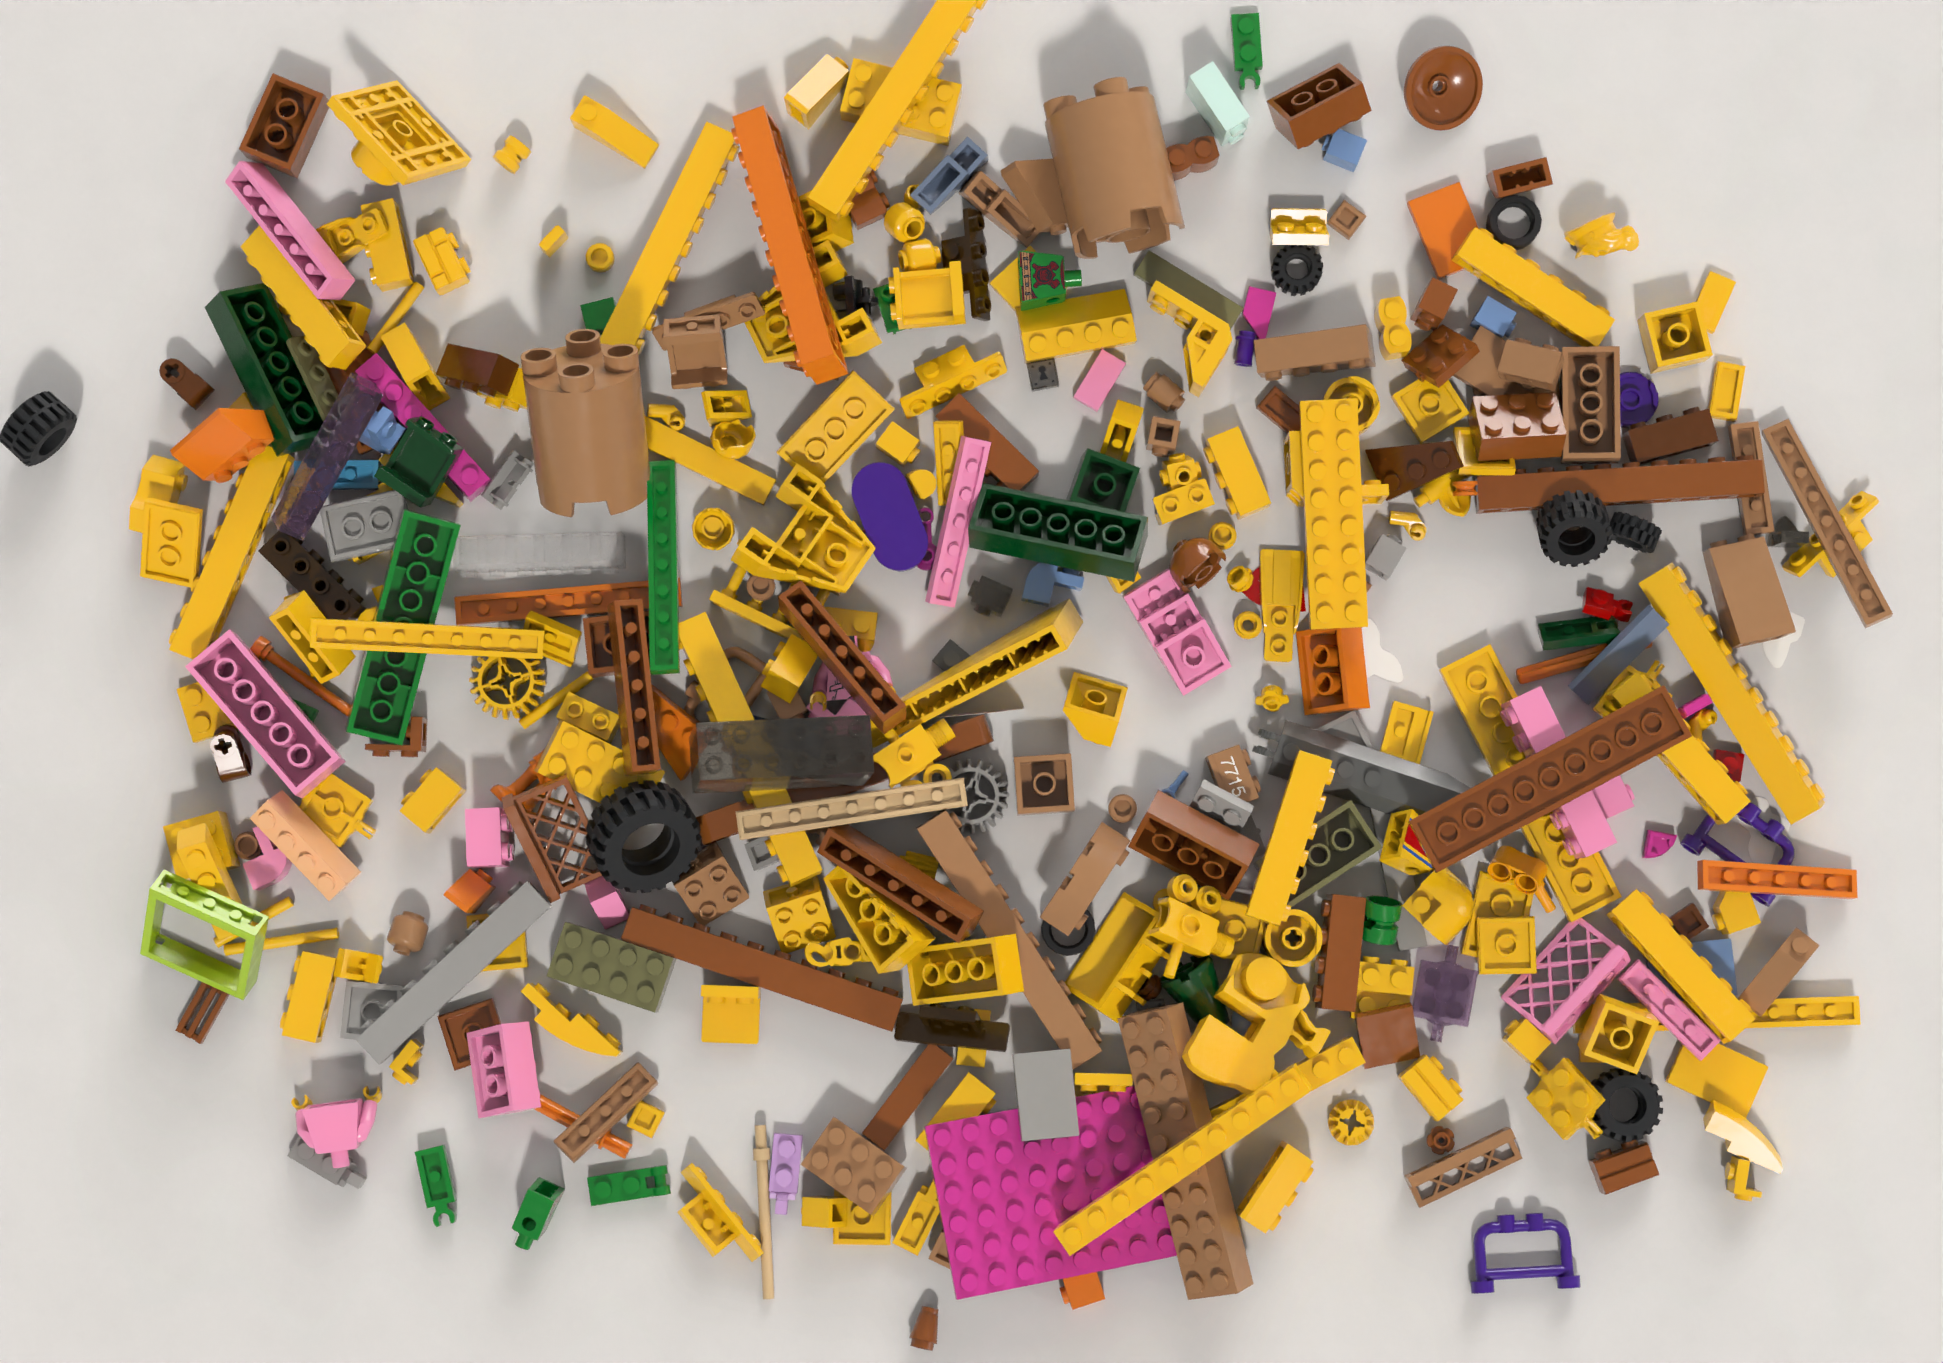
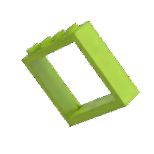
[140,869,269,1000]

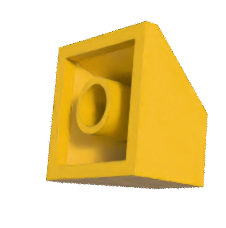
[799,190,854,251]
[1063,672,1128,747]

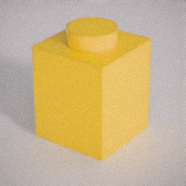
[876,421,921,467]
[1502,1018,1551,1063]
[801,1195,847,1228]

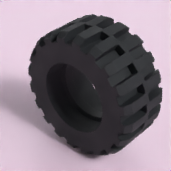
[586,780,702,893]

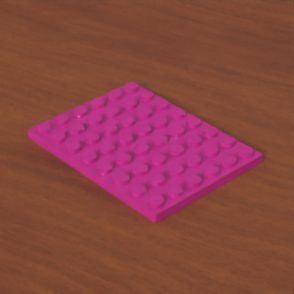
[924,1086,1177,1300]

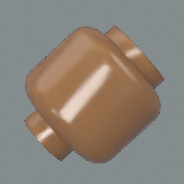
[387,911,429,956]

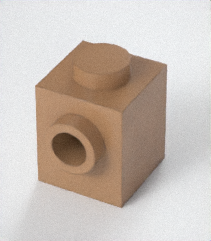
[1146,416,1181,457]

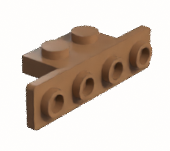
[652,292,765,351]

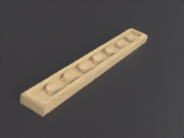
[735,777,968,840]

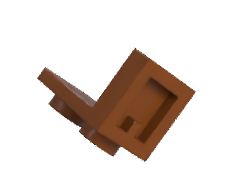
[365,716,427,757]

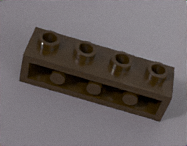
[258,527,366,620]

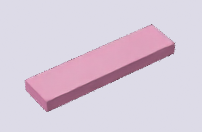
[1617,959,1721,1061]

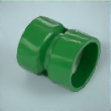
[1362,895,1403,945]

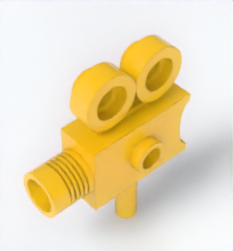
[870,718,956,788]
[1148,874,1235,979]

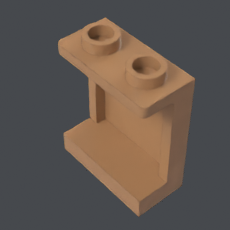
[663,314,728,389]

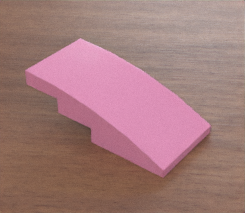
[1122,568,1232,696]

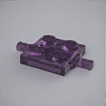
[1412,945,1478,1043]

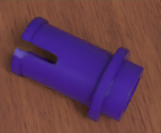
[1234,330,1258,367]

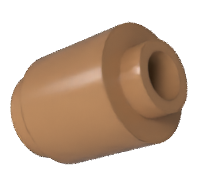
[1143,372,1185,413]

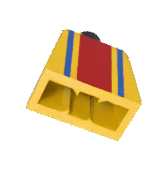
[1379,809,1434,875]

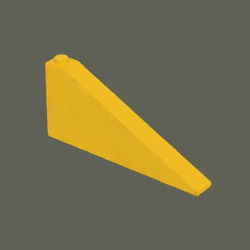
[858,598,1083,749]

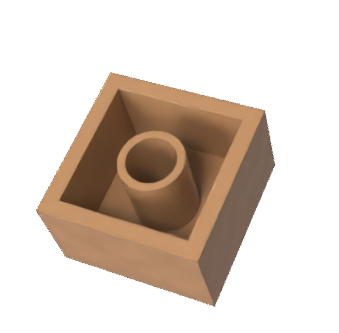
[1014,753,1075,816]

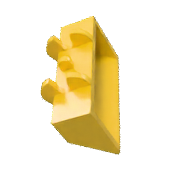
[1065,892,1170,1023]

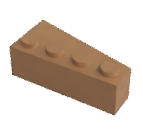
[1254,324,1376,381]

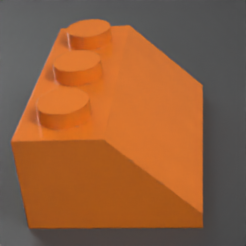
[170,408,274,483]
[1296,627,1370,715]

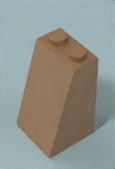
[1702,534,1796,649]

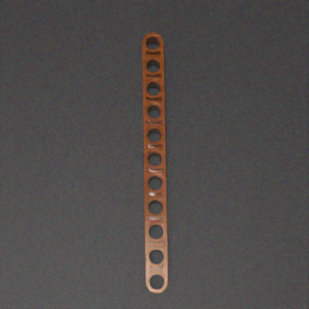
[696,714,994,845]

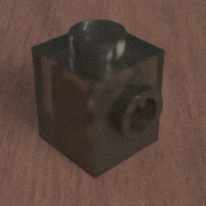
[968,575,1013,618]

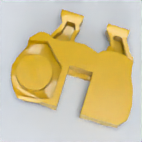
[1182,953,1331,1096]

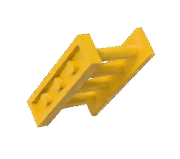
[709,539,841,641]

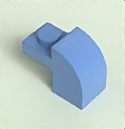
[353,406,407,454]
[1021,562,1084,607]

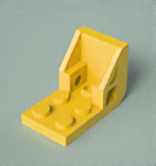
[1147,280,1232,397]
[1283,431,1389,507]

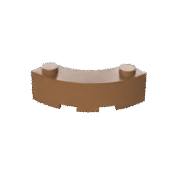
[1040,822,1130,936]

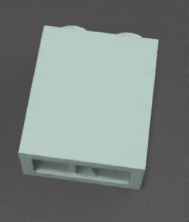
[1186,61,1250,146]

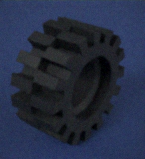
[1271,245,1323,296]
[1610,512,1662,553]

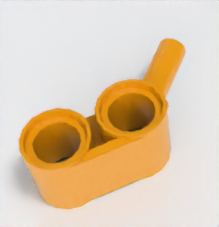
[1487,846,1556,913]

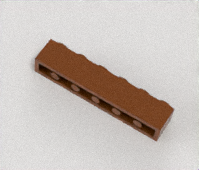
[778,580,906,735]
[607,599,661,776]
[817,824,984,943]

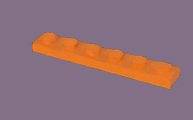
[1697,860,1858,899]

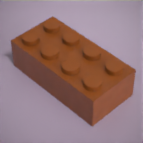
[1128,790,1260,901]

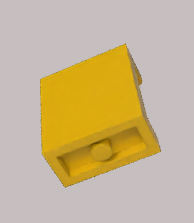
[888,261,966,330]

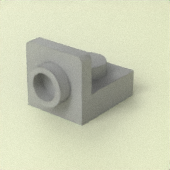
[744,836,779,871]

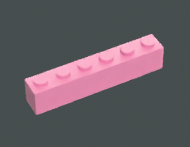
[225,161,355,300]

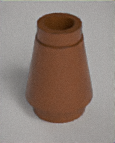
[909,1306,939,1351]

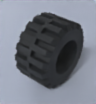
[0,391,77,467]
[1536,490,1612,567]
[1591,1068,1663,1142]

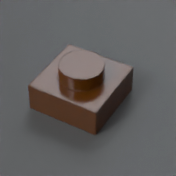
[1669,903,1709,940]

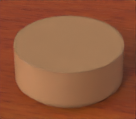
[747,575,776,601]
[1108,794,1137,823]

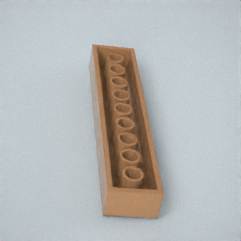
[1118,1002,1254,1300]

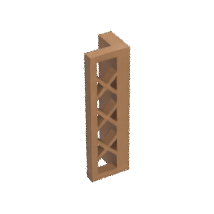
[1404,1127,1523,1208]

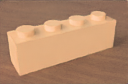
[250,790,361,901]

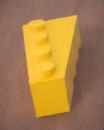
[823,865,936,974]

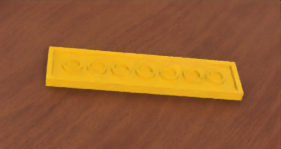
[1299,398,1368,630]

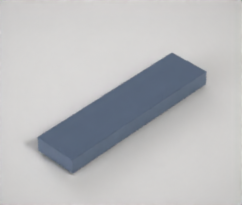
[1568,605,1669,705]

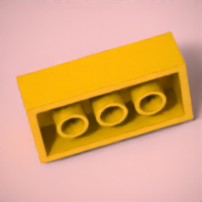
[840,58,962,146]
[534,720,666,803]
[907,934,1024,1006]

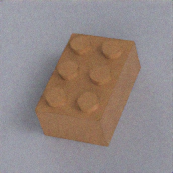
[800,1117,907,1216]

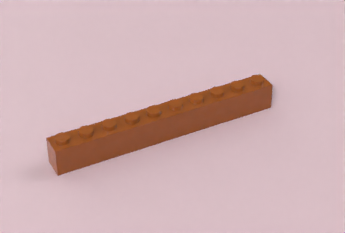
[1474,455,1765,514]
[621,904,903,1032]

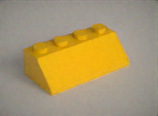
[1015,288,1137,364]

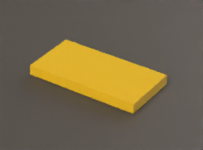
[776,370,895,483]

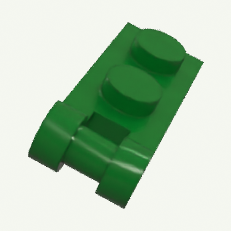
[587,1165,671,1206]

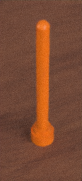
[250,636,351,717]

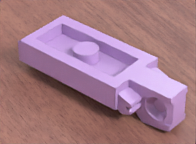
[769,1133,803,1215]

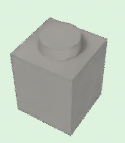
[1365,534,1407,580]

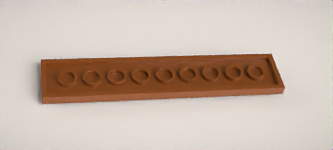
[1408,685,1692,873]

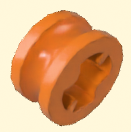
[1452,481,1478,496]

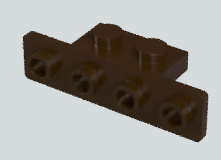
[941,208,991,321]
[894,1003,1010,1052]

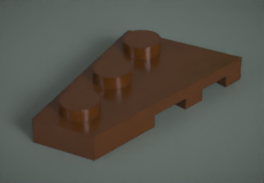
[1365,441,1464,501]

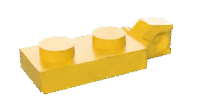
[892,1179,940,1256]

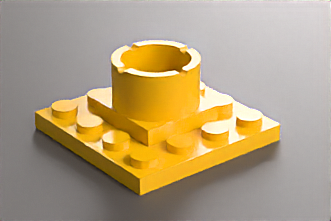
[327,80,472,186]

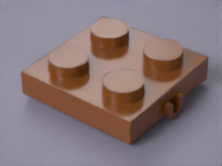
[1401,324,1480,388]

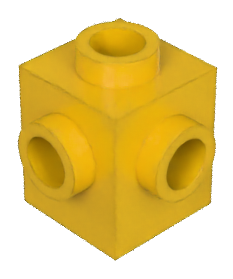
[1159,453,1202,492]

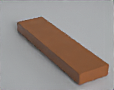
[862,1044,953,1151]

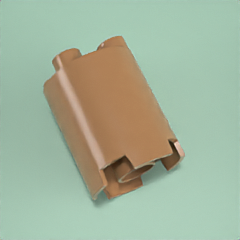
[1043,77,1185,259]
[521,329,650,517]

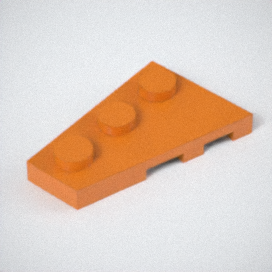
[652,685,715,781]

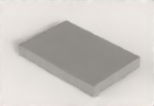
[319,490,408,563]
[1012,1049,1079,1142]

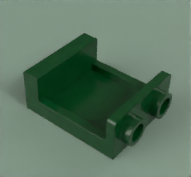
[374,416,464,508]

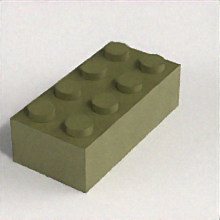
[1253,800,1383,907]
[547,922,676,1013]

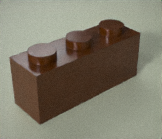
[436,343,519,398]
[1622,407,1719,465]

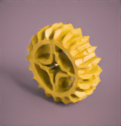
[469,656,547,720]

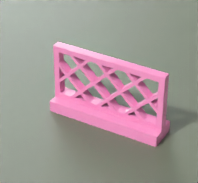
[1501,918,1631,1045]

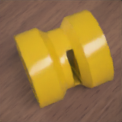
[492,135,532,174]

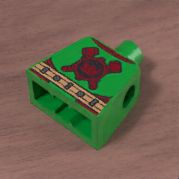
[1018,251,1082,311]
[512,1177,565,1250]

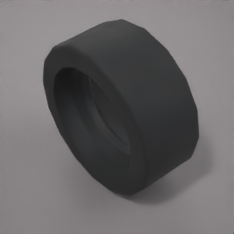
[1486,195,1542,250]
[1041,909,1096,956]

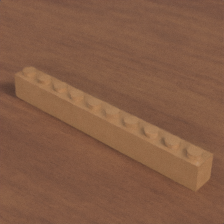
[916,810,1102,1070]

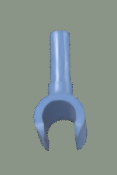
[1161,770,1189,799]

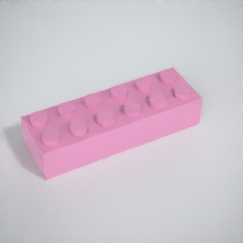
[185,629,346,798]
[1500,686,1617,859]

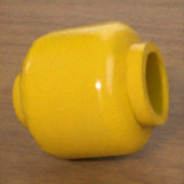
[884,202,925,243]
[898,238,941,272]

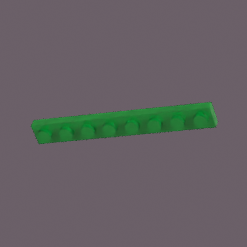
[647,460,680,675]

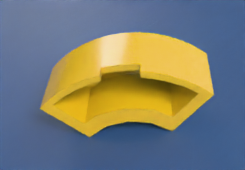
[129,455,188,533]

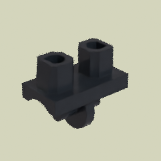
[833,275,879,319]

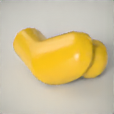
[647,403,685,431]
[1389,510,1427,541]
[1688,709,1717,741]

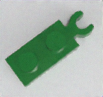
[1230,13,1263,90]
[415,1145,457,1227]

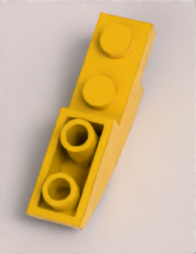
[521,982,623,1057]

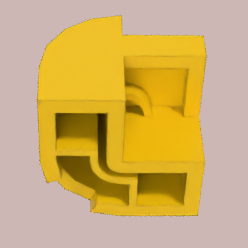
[1402,868,1474,945]

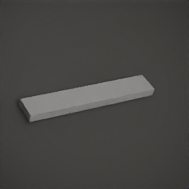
[1370,808,1427,951]

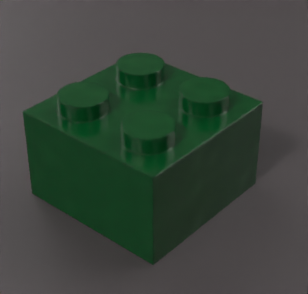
[1066,448,1140,512]

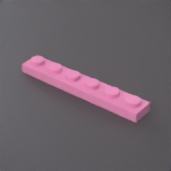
[925,436,991,608]

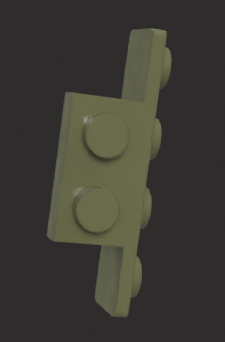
[286,335,355,441]

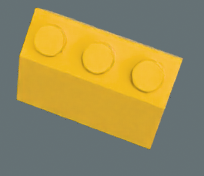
[1235,1141,1314,1234]

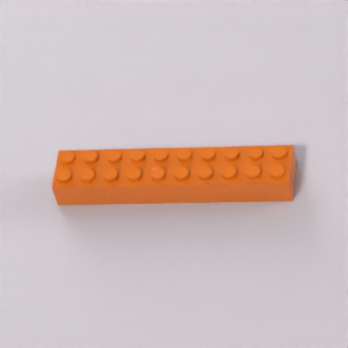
[731,105,849,385]

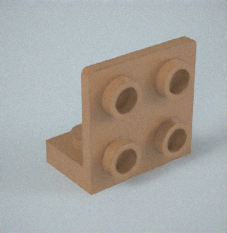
[672,842,749,925]

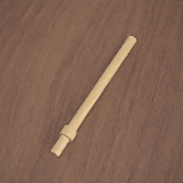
[753,1125,774,1299]

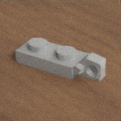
[287,1136,367,1189]

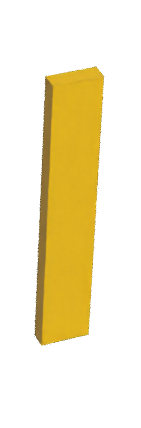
[645,416,776,506]

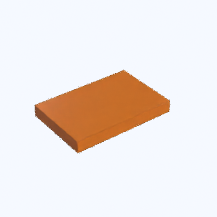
[1407,182,1479,280]

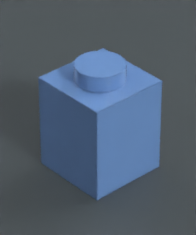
[1321,129,1367,172]
[1470,296,1517,338]

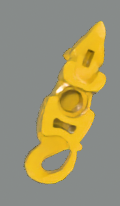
[804,937,871,967]

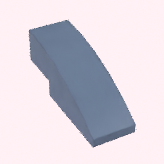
[910,136,989,215]

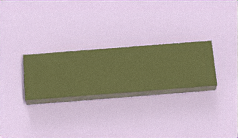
[1134,250,1244,330]

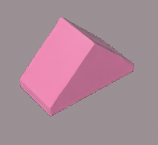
[584,876,630,930]

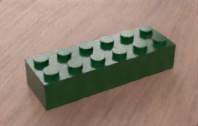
[205,283,331,457]
[968,483,1148,582]

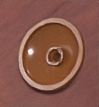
[1404,46,1483,131]

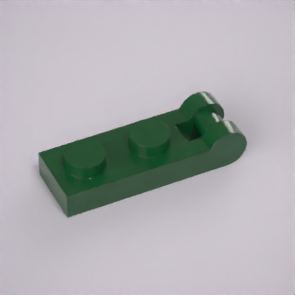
[1538,615,1621,651]

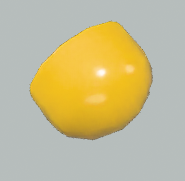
[710,419,756,460]
[692,508,735,551]

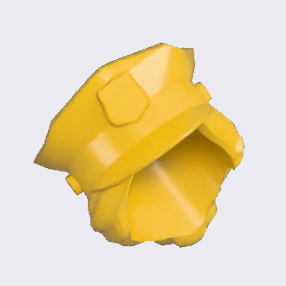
[1564,212,1639,259]

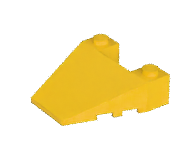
[744,240,882,363]
[730,463,876,593]

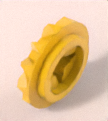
[1328,1099,1374,1145]

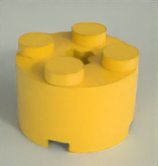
[1322,376,1380,435]
[1262,909,1322,967]

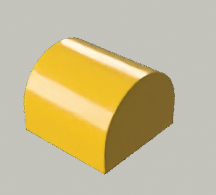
[905,469,937,499]

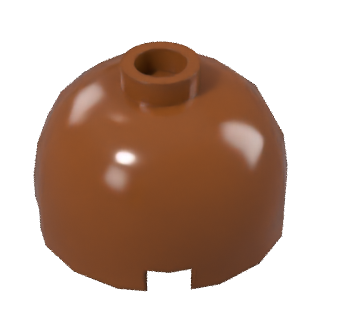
[1169,537,1226,593]

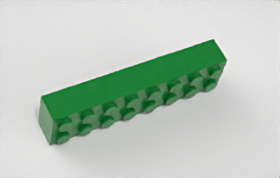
[345,509,461,745]

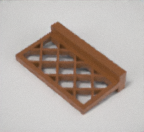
[502,774,602,903]

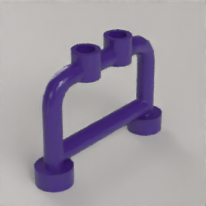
[1680,803,1794,907]
[1470,1213,1581,1294]

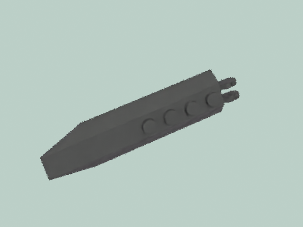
[1252,720,1470,815]

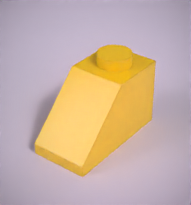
[1100,399,1144,462]
[1712,891,1761,935]

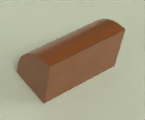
[1486,157,1553,199]

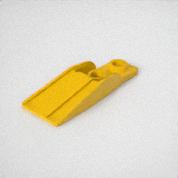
[315,208,389,264]
[1260,549,1305,662]

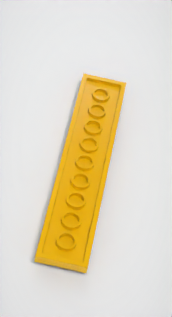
[1439,644,1622,923]

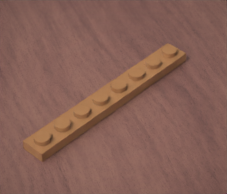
[1762,419,1893,628]

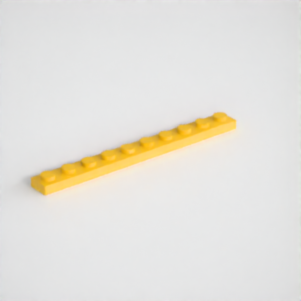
[1573,996,1861,1034]

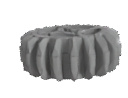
[936,758,1009,835]

